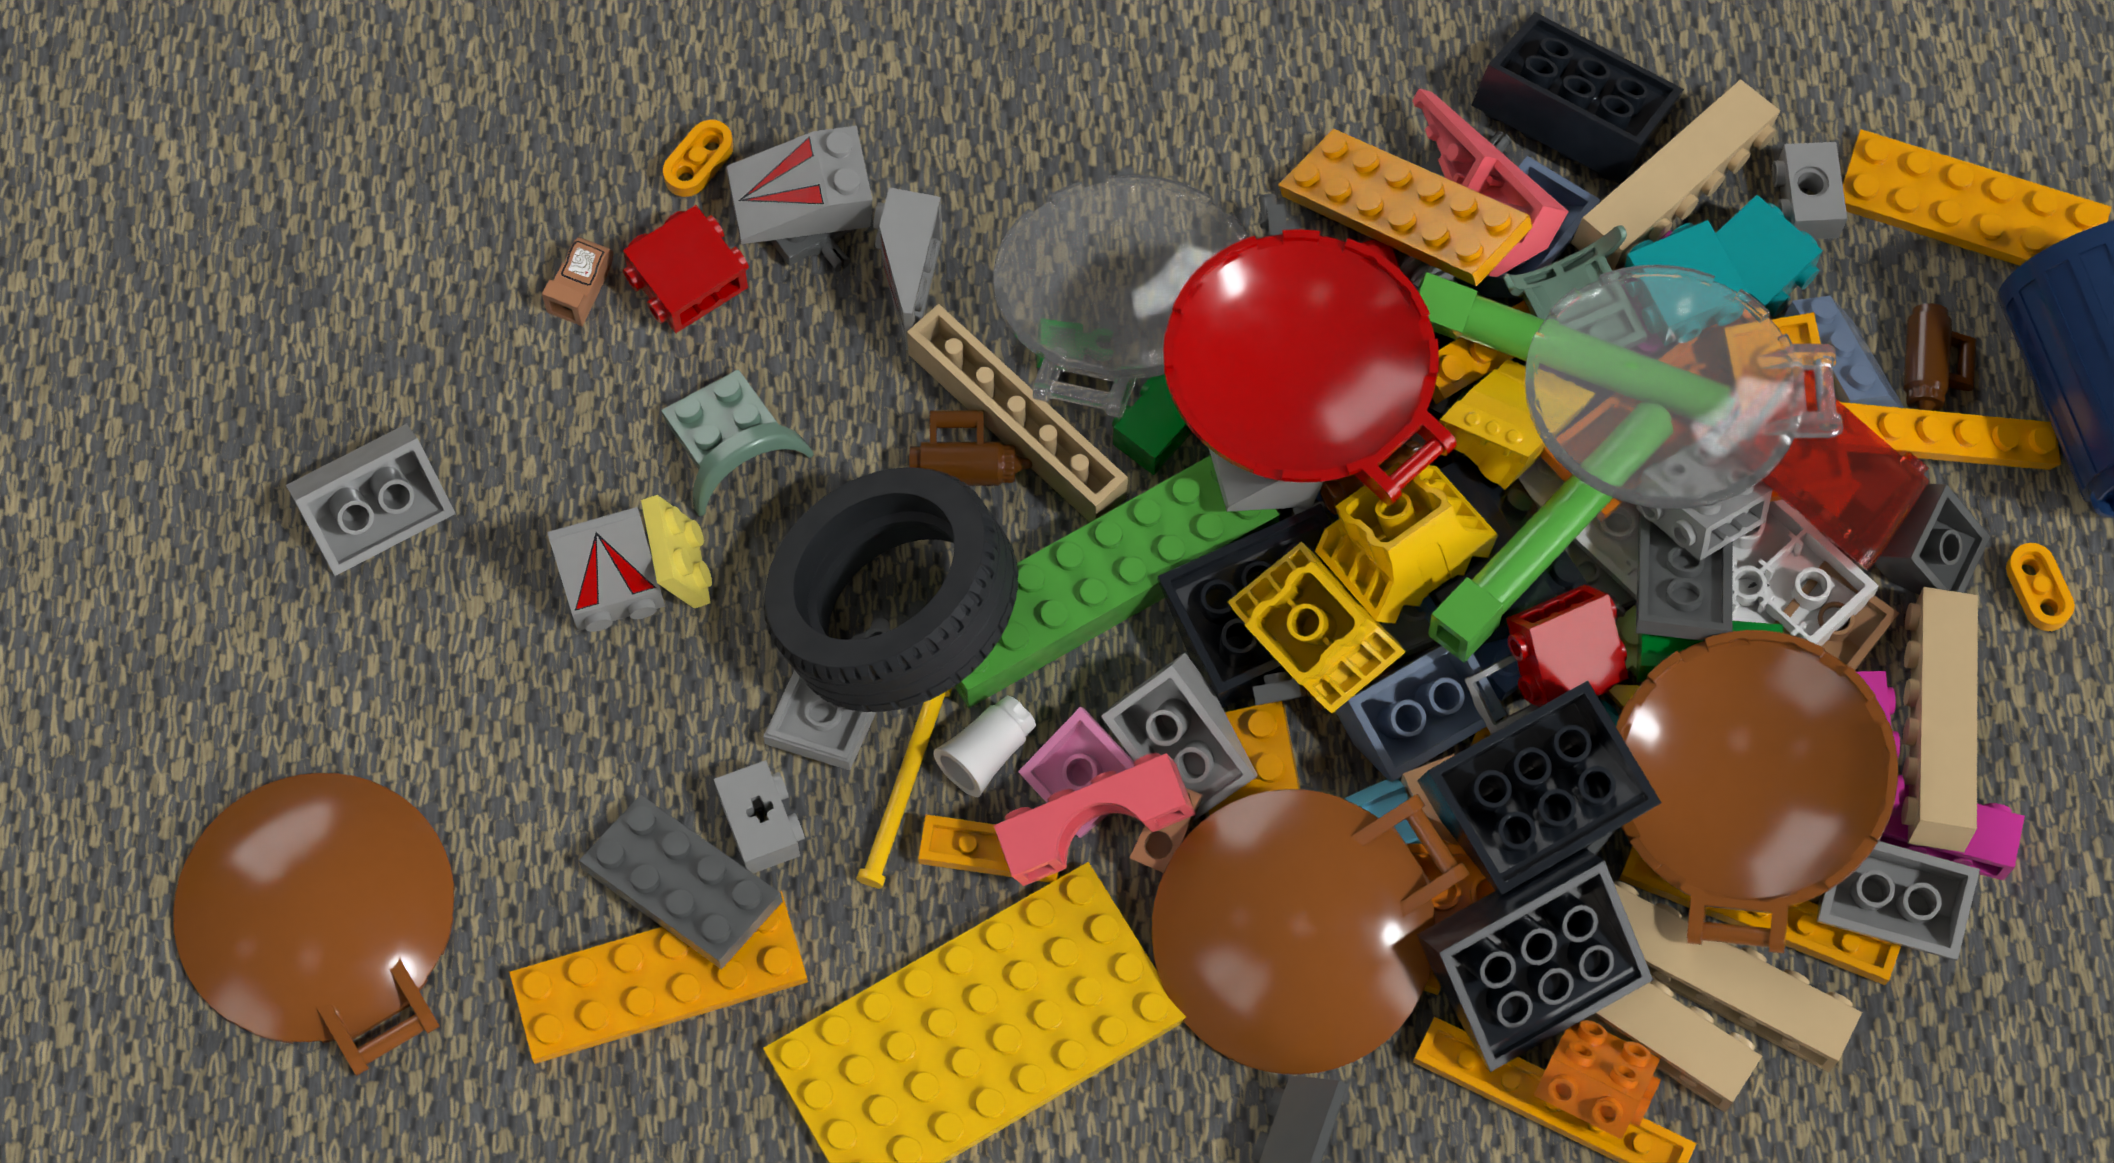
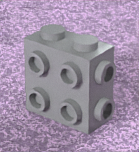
[1636,438,1773,561]

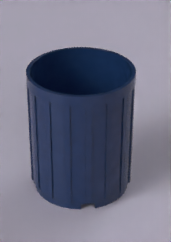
[1997,220,2114,518]

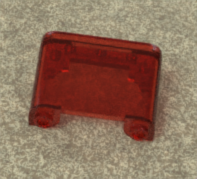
[1717,363,1930,571]

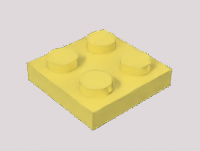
[641,495,712,608]

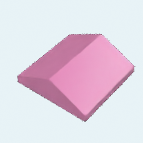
[1018,707,1134,838]

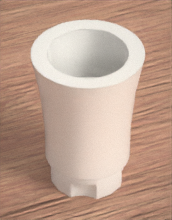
[933,695,1036,797]

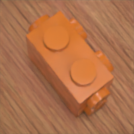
[1534,1020,1661,1140]

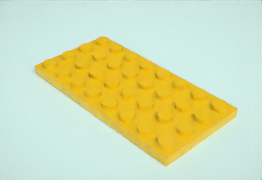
[763,861,1186,1163]

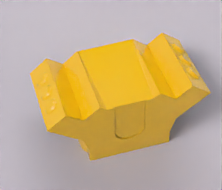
[1439,359,1594,490]
[1315,462,1498,624]
[1228,542,1405,713]

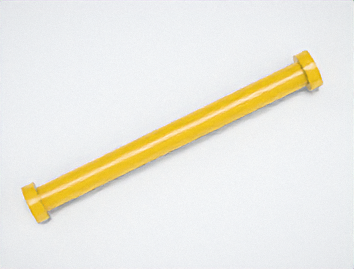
[856,688,952,889]

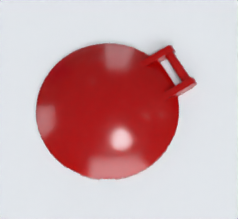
[1163,229,1457,505]

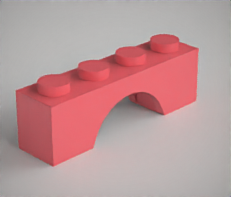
[994,753,1196,886]

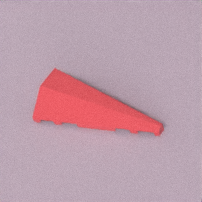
[1412,89,1569,277]

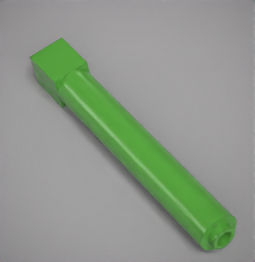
[1417,272,1736,430]
[1428,404,1673,663]

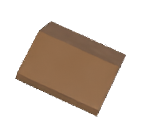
[1773,560,1899,670]

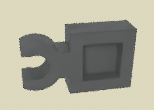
[1253,671,1308,705]

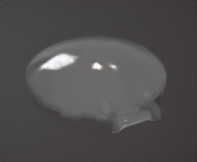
[994,174,1249,418]
[1524,265,1843,509]

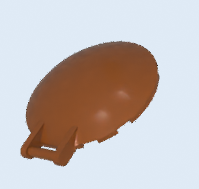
[1616,630,1898,954]
[173,773,455,1076]
[1152,789,1470,1075]

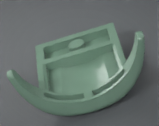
[1503,225,1647,377]
[661,369,814,517]

